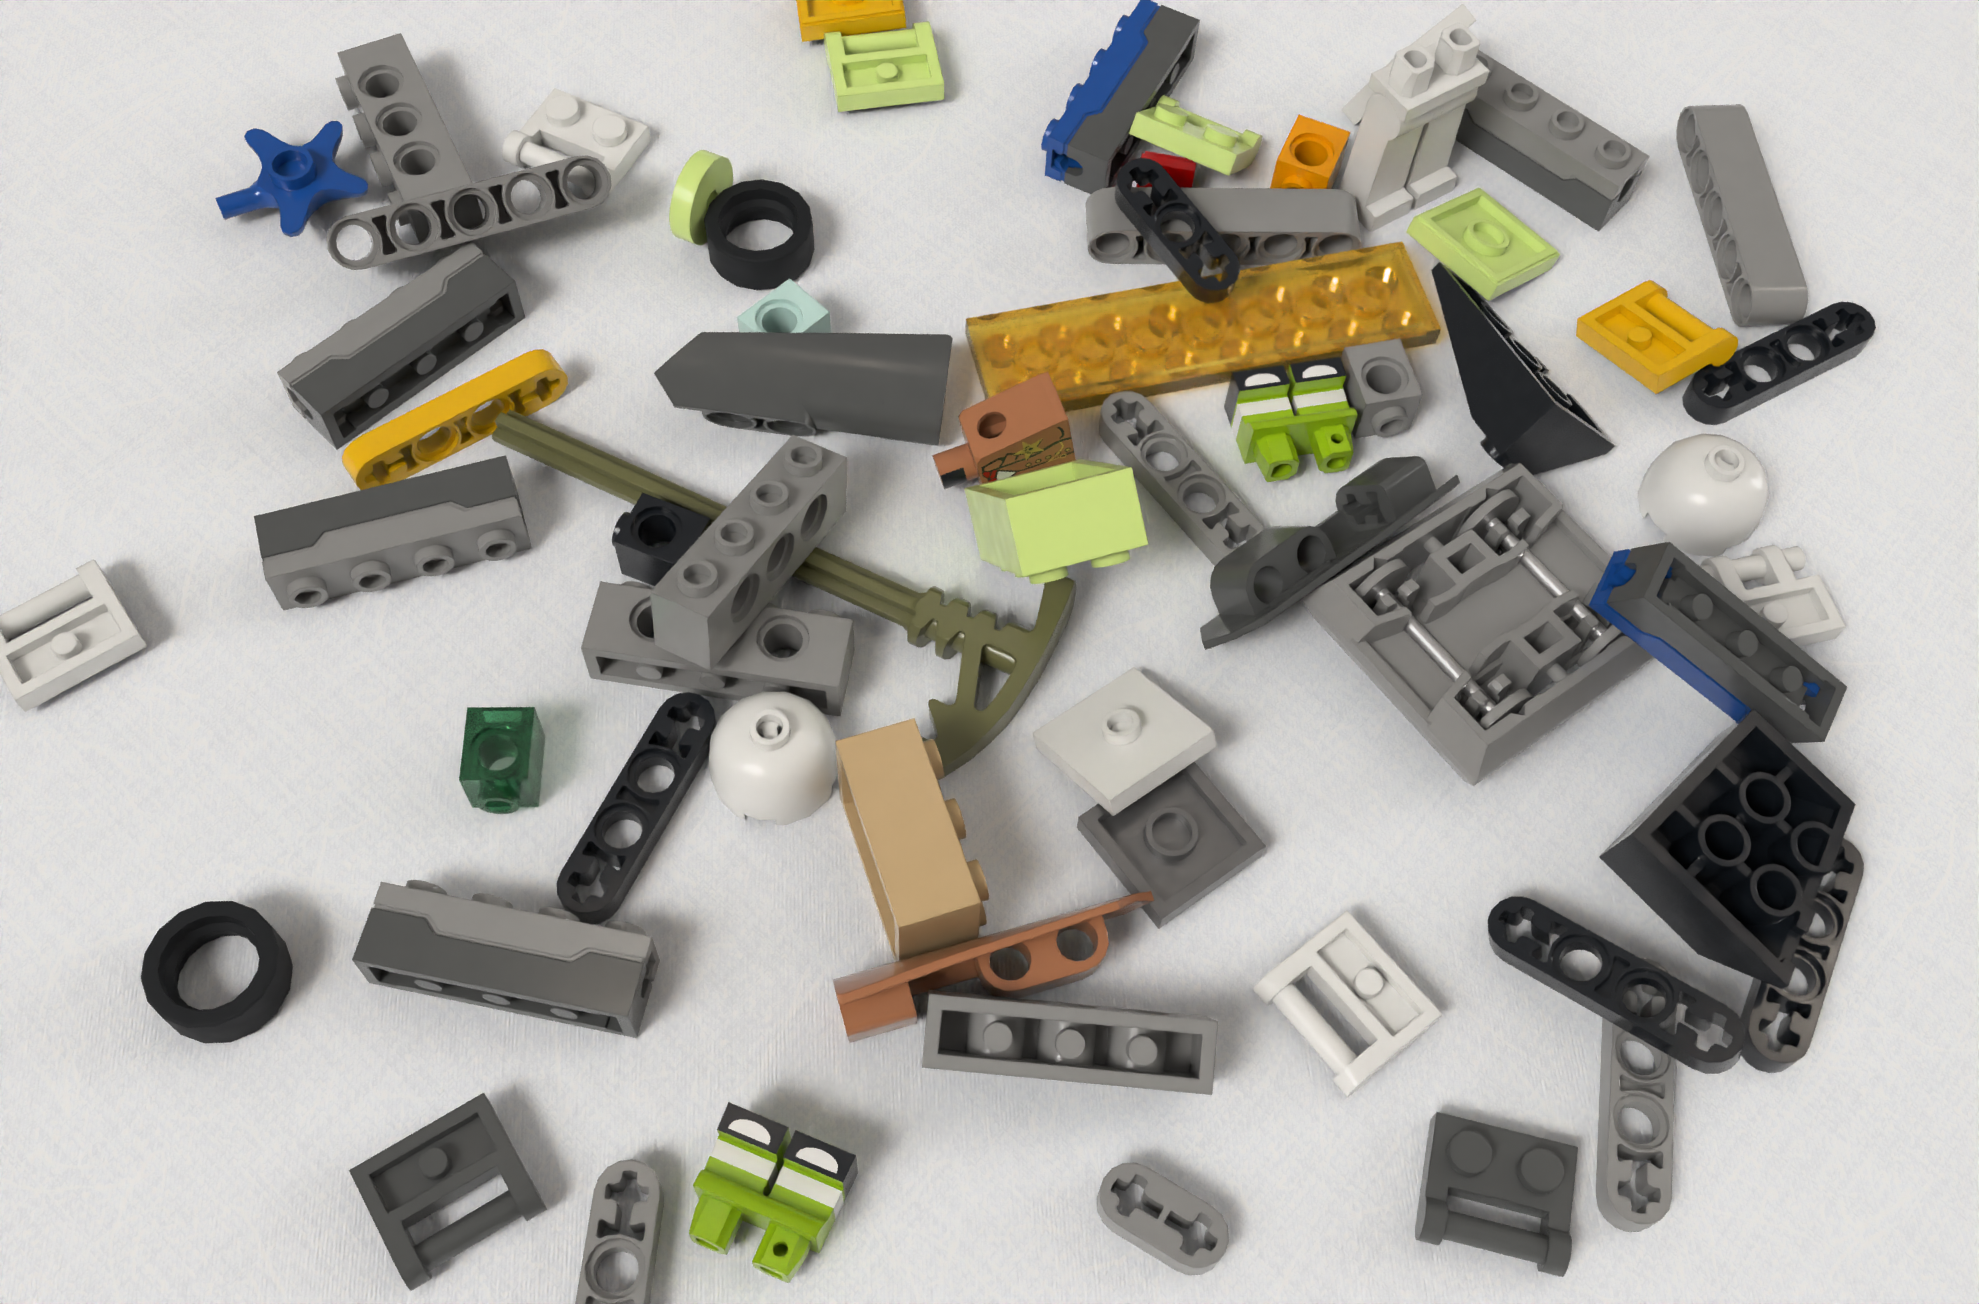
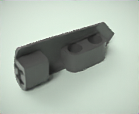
[654,332,953,446]
[1200,456,1460,650]

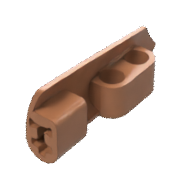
[833,891,1154,1043]

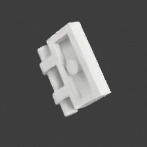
[1700,545,1846,647]

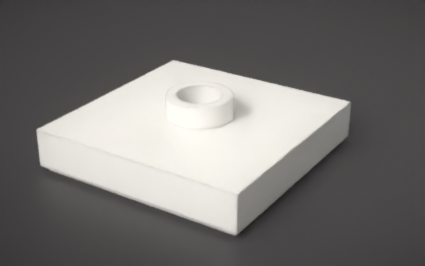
[1033,667,1217,816]

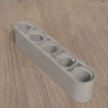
[1676,104,1808,327]
[326,155,612,270]
[1085,187,1362,266]

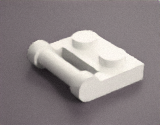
[502,88,651,196]
[0,559,147,712]
[1253,910,1442,1097]

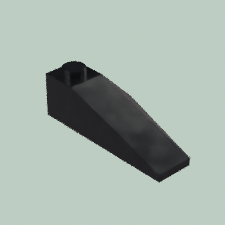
[1431,262,1615,475]

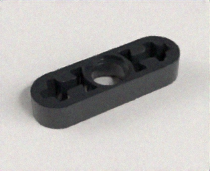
[1114,158,1240,303]

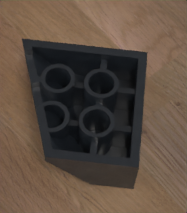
[1599,709,1856,989]

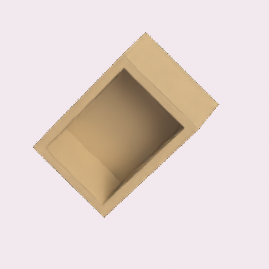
[835,718,989,962]

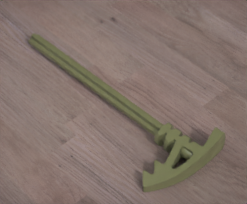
[492,409,1076,780]

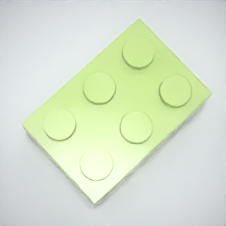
[964,459,1149,584]

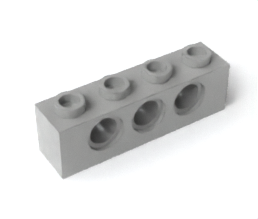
[335,33,484,243]
[650,435,847,671]
[581,581,855,716]
[922,990,1218,1095]

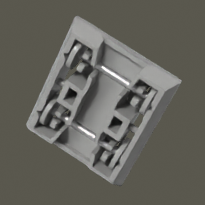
[1301,463,1655,786]

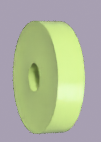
[669,150,733,245]

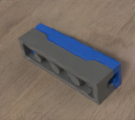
[1041,0,1200,194]
[1588,542,1847,743]

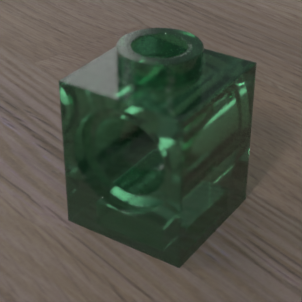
[459,707,545,814]

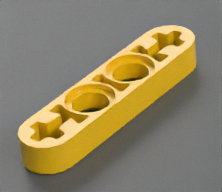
[342,349,568,490]

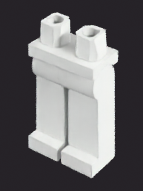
[1339,22,1489,232]

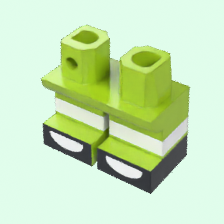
[1224,357,1358,482]
[689,1102,858,1283]

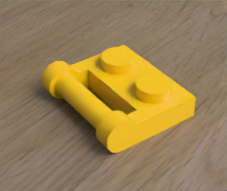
[1576,280,1738,394]

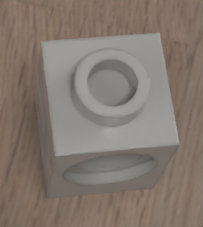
[1341,338,1423,439]

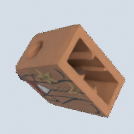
[932,371,1076,489]

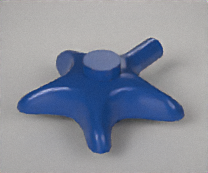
[215,121,368,237]

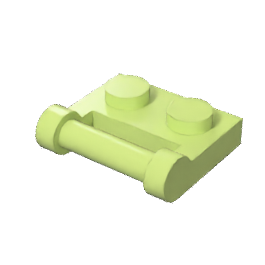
[824,21,944,112]
[1129,95,1262,176]

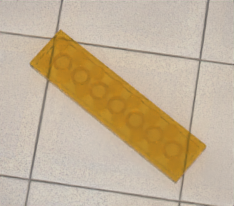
[965,241,1441,412]

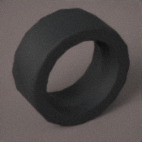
[704,179,815,290]
[141,901,293,1043]

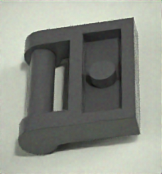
[349,1093,547,1291]
[1415,1112,1578,1277]

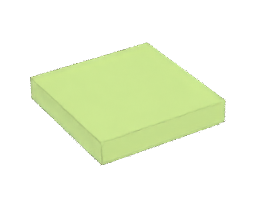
[1406,188,1560,301]

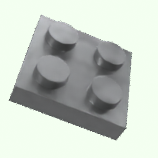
[1077,762,1266,929]

